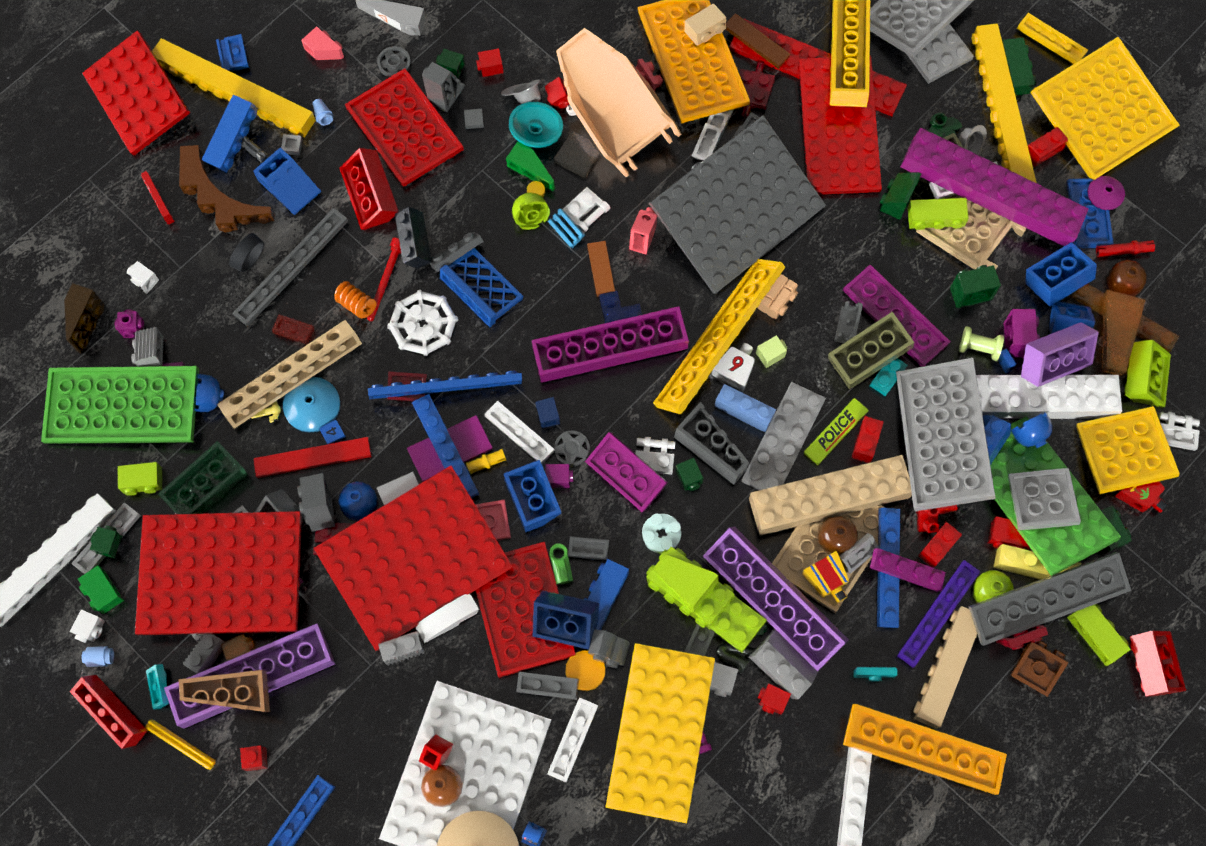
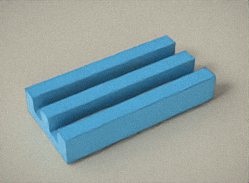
[548,208,585,248]

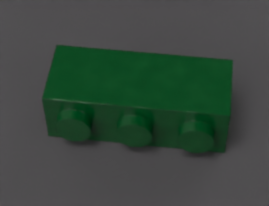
[1002,37,1036,95]

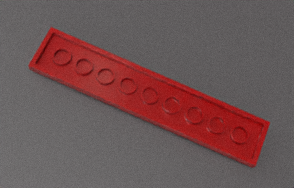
[729,19,907,117]

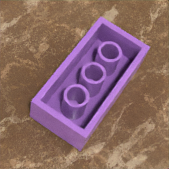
[1021,322,1099,387]

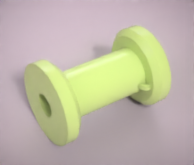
[959,326,1004,361]

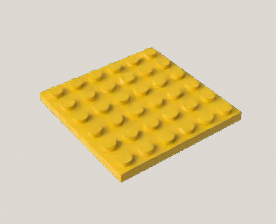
[1031,37,1180,180]

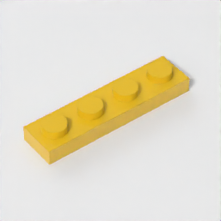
[1017,13,1088,64]

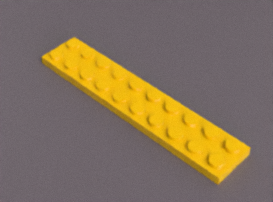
[653,259,785,414]

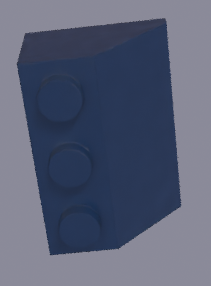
[533,591,599,650]

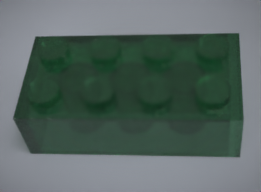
[158,441,248,514]

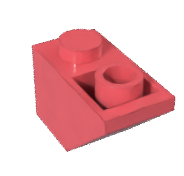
[301,27,344,60]

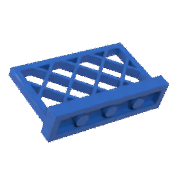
[440,248,523,327]

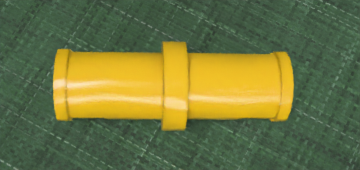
[466,449,506,474]

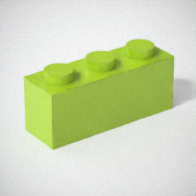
[907,198,969,230]
[1067,604,1131,666]

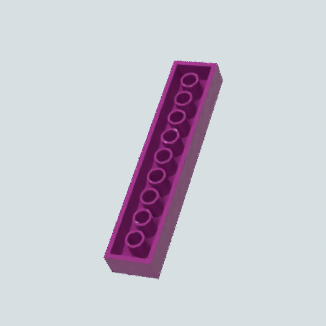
[900,127,1089,246]

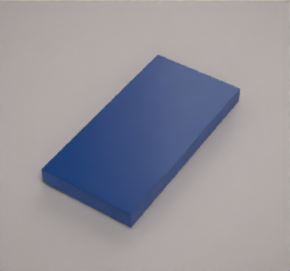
[1066,178,1114,248]

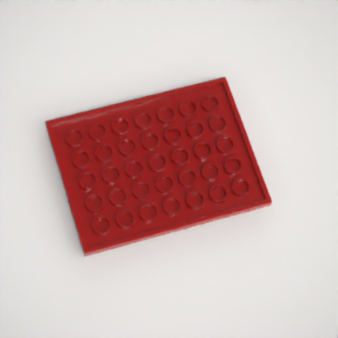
[313,465,513,651]
[135,511,302,635]

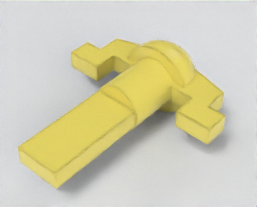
[251,401,281,423]

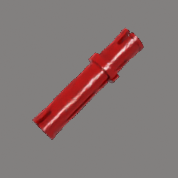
[1096,240,1155,257]

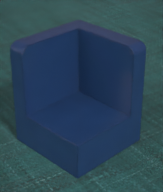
[535,397,560,429]

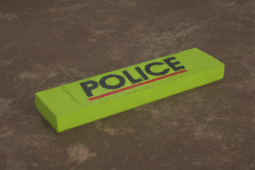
[804,398,869,465]

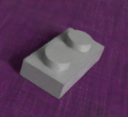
[839,533,879,574]

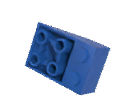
[253,147,321,215]

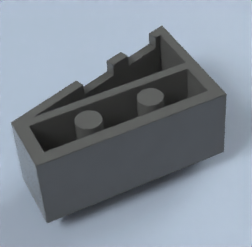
[422,62,466,113]

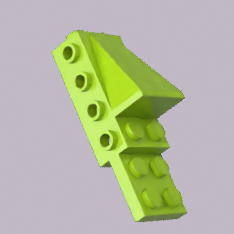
[646,547,767,653]

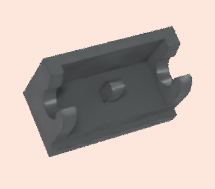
[834,301,863,343]

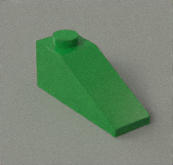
[506,142,555,192]

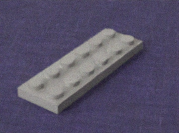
[741,382,826,490]

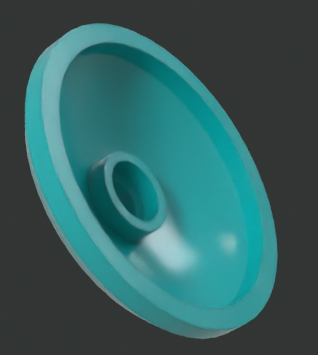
[509,102,563,148]

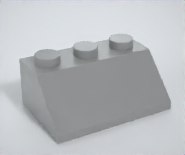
[749,628,819,699]

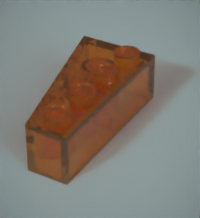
[1102,290,1145,376]

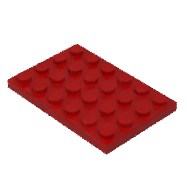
[82,31,190,155]
[345,68,464,187]
[476,542,576,678]

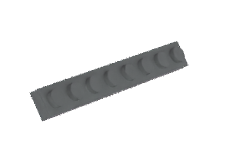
[233,208,348,327]

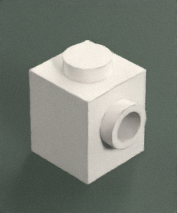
[70,610,105,643]

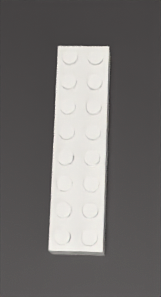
[976,375,1122,419]

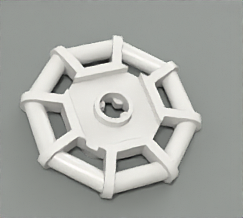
[387,290,458,356]

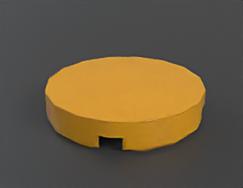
[565,650,605,691]

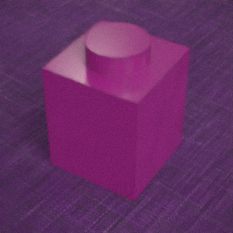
[545,464,573,488]

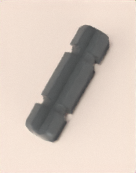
[241,136,269,163]

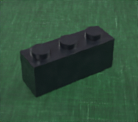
[395,207,432,269]

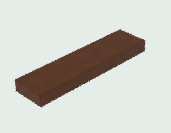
[725,13,790,69]

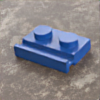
[216,34,249,72]

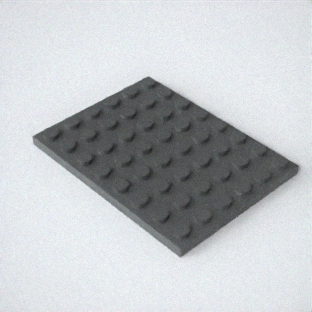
[649,116,826,294]

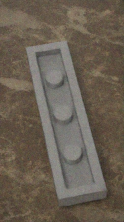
[71,503,141,574]

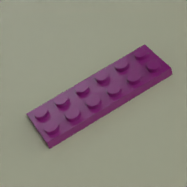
[843,265,951,367]

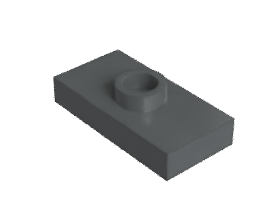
[568,536,609,560]

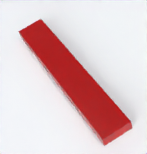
[254,437,372,478]

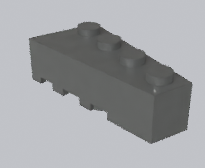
[674,402,749,485]

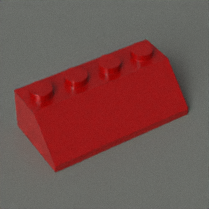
[339,148,399,230]

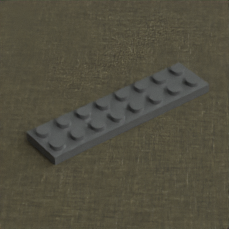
[968,552,1131,646]

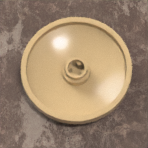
[437,811,519,846]

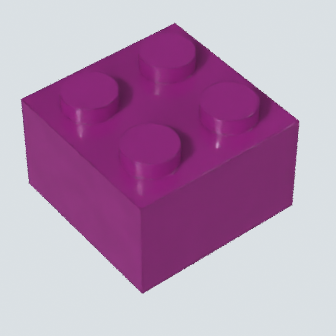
[1003,309,1040,359]

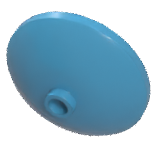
[283,377,340,432]

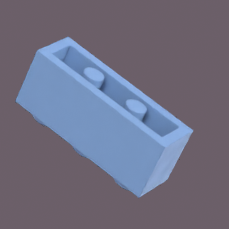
[714,384,776,433]

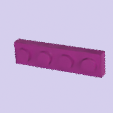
[870,548,945,592]

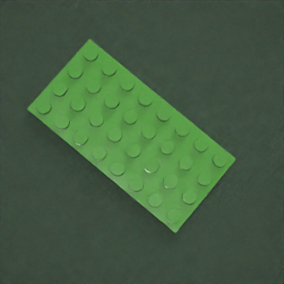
[41,366,199,443]
[991,416,1121,576]

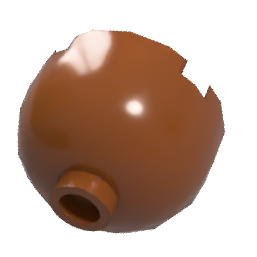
[421,765,463,807]

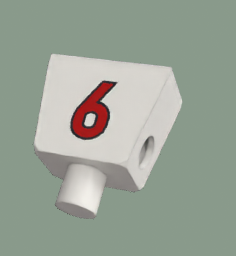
[712,343,755,392]

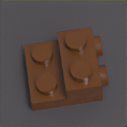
[1011,640,1068,697]

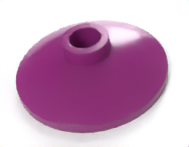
[1088,176,1125,210]

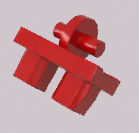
[916,508,940,533]

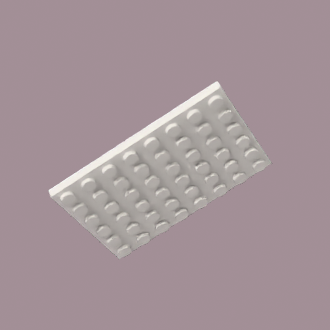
[379,681,551,846]

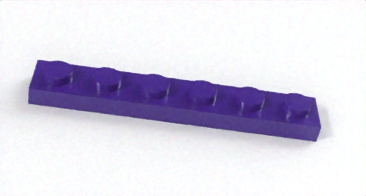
[897,560,980,668]

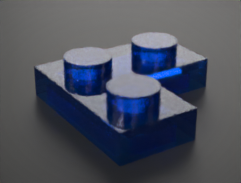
[599,291,642,323]

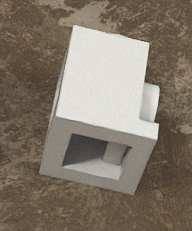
[127,261,159,294]

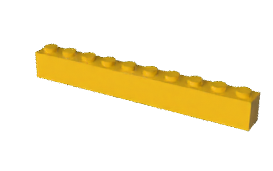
[972,24,1036,183]
[152,38,316,138]

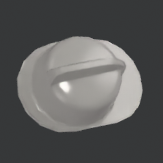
[501,79,541,104]
[959,125,987,156]

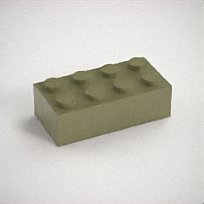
[828,312,914,389]

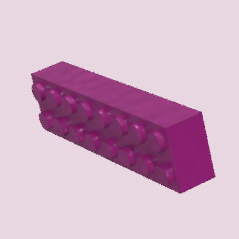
[532,307,689,383]

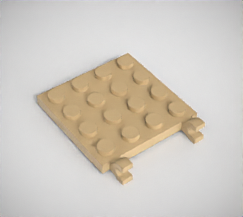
[916,194,1026,270]

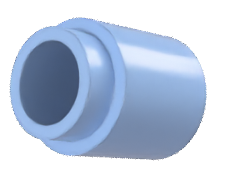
[82,646,114,667]

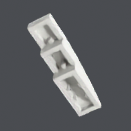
[692,109,734,161]

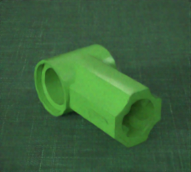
[550,544,573,585]

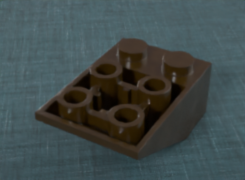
[64,283,105,353]

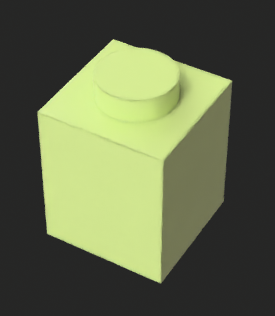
[756,335,787,368]

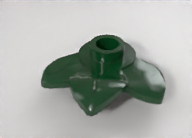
[928,113,962,138]

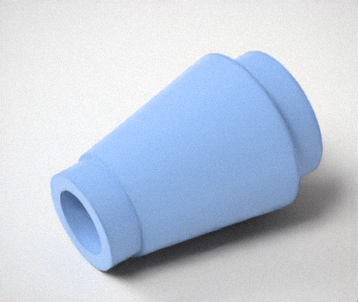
[312,99,333,126]

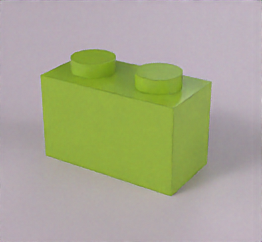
[118,462,162,495]

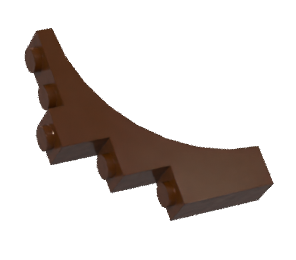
[179,145,275,232]

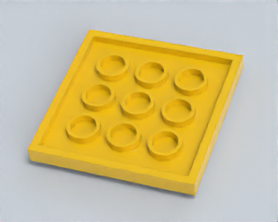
[1076,406,1180,494]

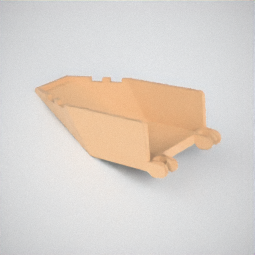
[556,28,681,177]

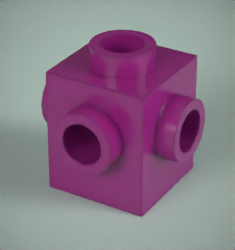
[115,310,144,338]

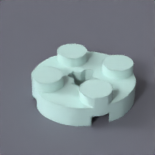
[642,513,681,553]

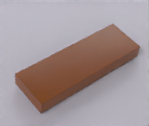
[587,241,615,296]

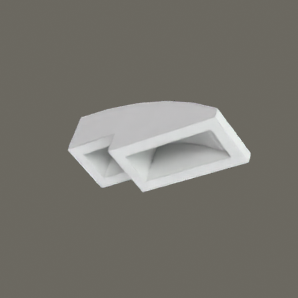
[415,594,479,643]

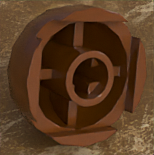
[1106,260,1147,298]
[818,516,858,556]

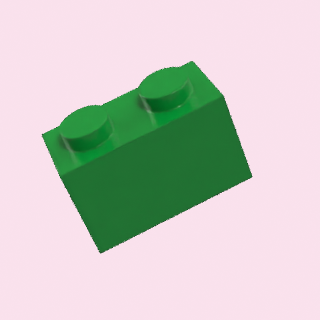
[78,565,124,614]

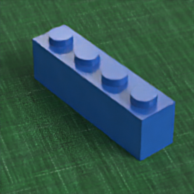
[202,95,258,173]
[584,559,629,630]

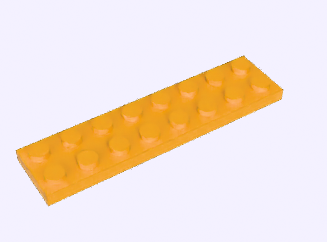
[843,704,1007,795]

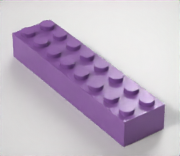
[703,527,849,671]
[164,624,335,729]

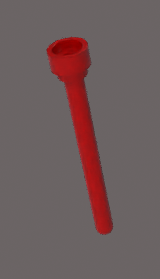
[367,238,401,321]

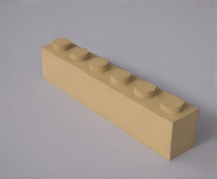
[913,606,977,729]

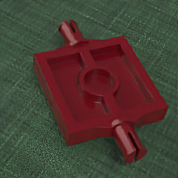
[739,62,775,118]

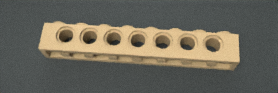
[217,320,362,428]

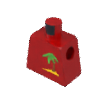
[1115,481,1167,513]

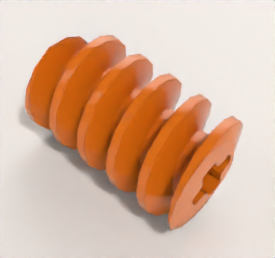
[334,281,376,319]

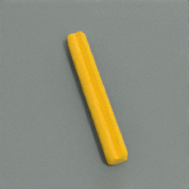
[145,719,216,770]

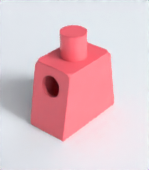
[629,207,658,255]

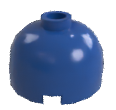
[195,374,224,412]
[1011,412,1052,448]
[338,481,378,521]

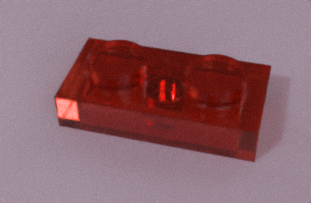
[272,314,315,345]

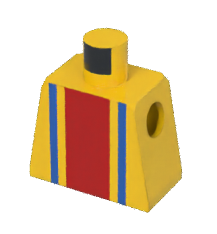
[802,551,849,603]

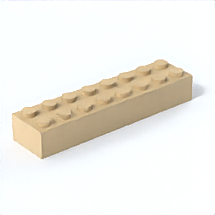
[749,455,912,535]

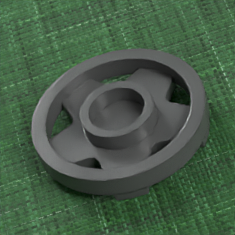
[377,46,411,77]
[554,431,590,466]

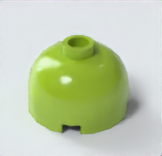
[512,192,550,230]
[972,570,1014,603]

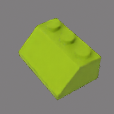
[1125,340,1171,407]

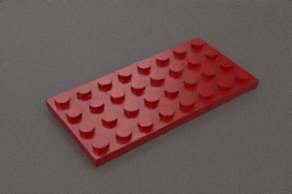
[799,55,882,195]

